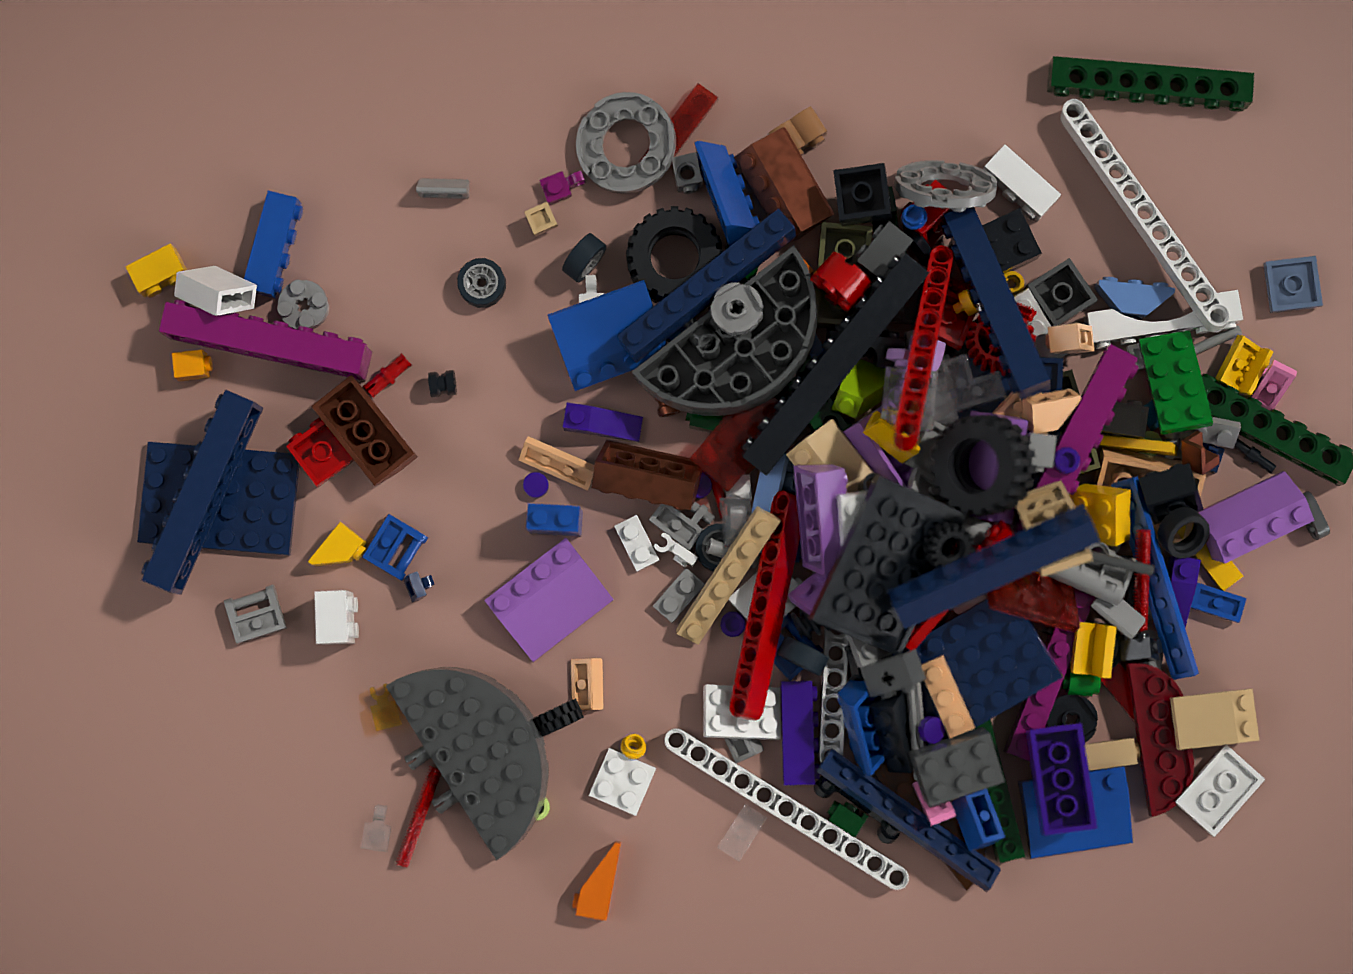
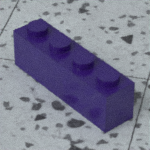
[780,681,820,785]

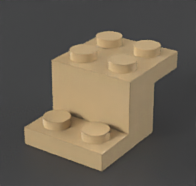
[1015,481,1093,577]

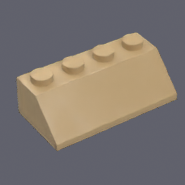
[786,419,874,494]

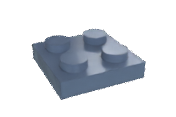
[1263,256,1323,313]

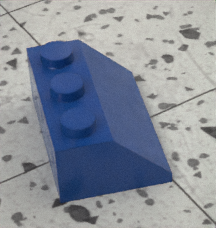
[838,681,885,776]

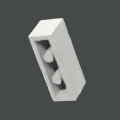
[983,145,1061,222]

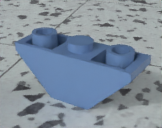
[1095,277,1175,319]

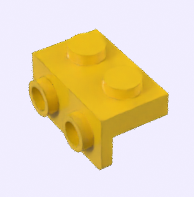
[1215,335,1273,396]

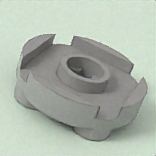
[277,280,329,330]
[711,283,763,336]

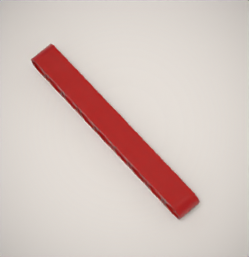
[894,246,953,451]
[729,491,800,721]

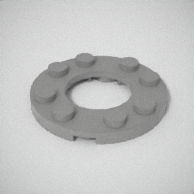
[576,92,676,193]
[894,160,997,212]

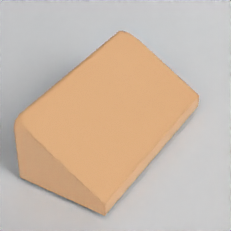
[571,658,603,710]

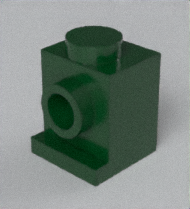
[827,800,869,838]

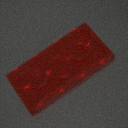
[689,397,777,492]
[987,572,1081,632]

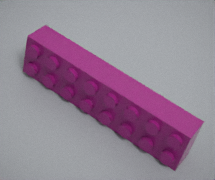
[159,300,372,381]

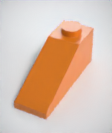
[572,841,621,921]

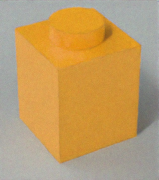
[172,349,213,381]

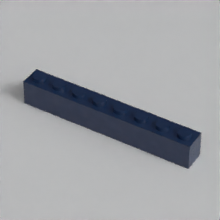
[941,207,1050,400]
[617,208,796,363]
[888,504,1100,629]

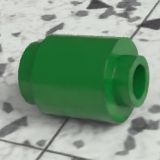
[1061,669,1101,697]

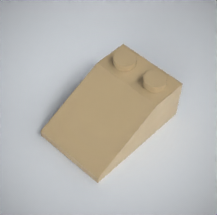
[1170,689,1259,750]

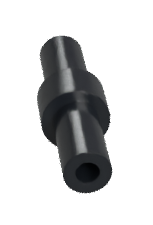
[1234,438,1276,474]

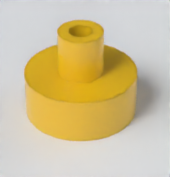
[952,289,979,316]

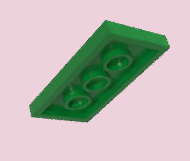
[1139,330,1213,435]

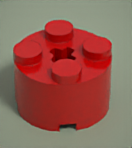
[810,251,871,312]

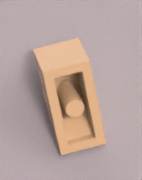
[1045,323,1095,354]
[1022,389,1081,435]

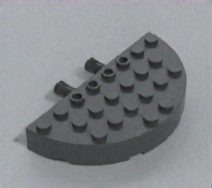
[632,245,818,416]
[386,667,549,861]

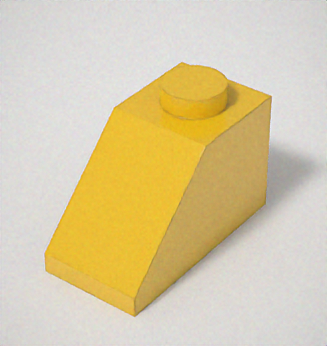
[308,522,368,566]

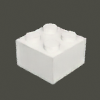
[315,590,359,645]

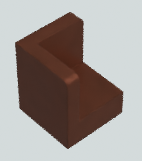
[1181,430,1219,475]

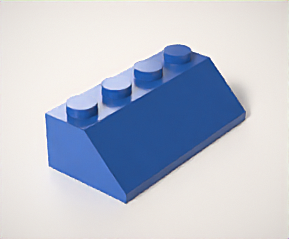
[694,141,760,247]

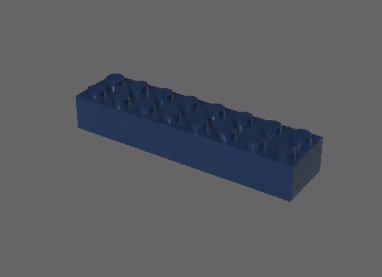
[141,389,263,595]

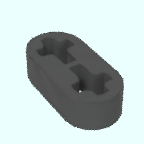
[1303,491,1330,540]

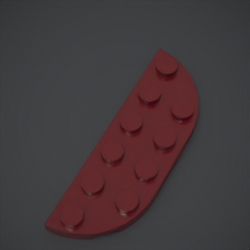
[1126,663,1194,817]

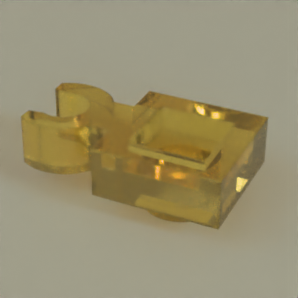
[370,684,402,731]

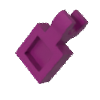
[539,171,586,205]

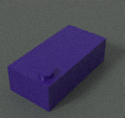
[1025,723,1097,836]

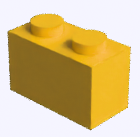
[125,243,187,297]

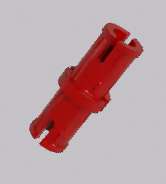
[363,353,412,398]

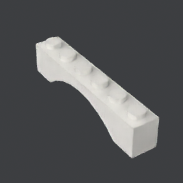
[1083,290,1243,349]

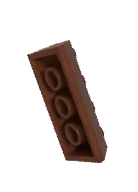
[734,127,834,242]
[311,375,418,486]
[591,440,705,510]

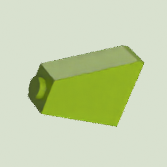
[832,359,899,418]

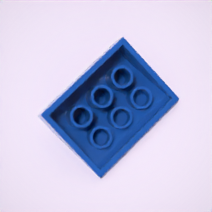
[547,280,667,391]
[1018,766,1133,858]

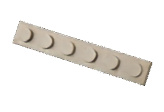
[676,506,780,645]

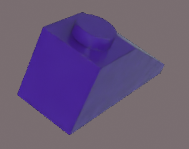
[563,402,643,442]
[1167,556,1201,628]

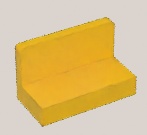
[863,411,921,464]
[1070,622,1116,678]

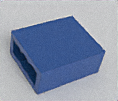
[526,503,583,537]

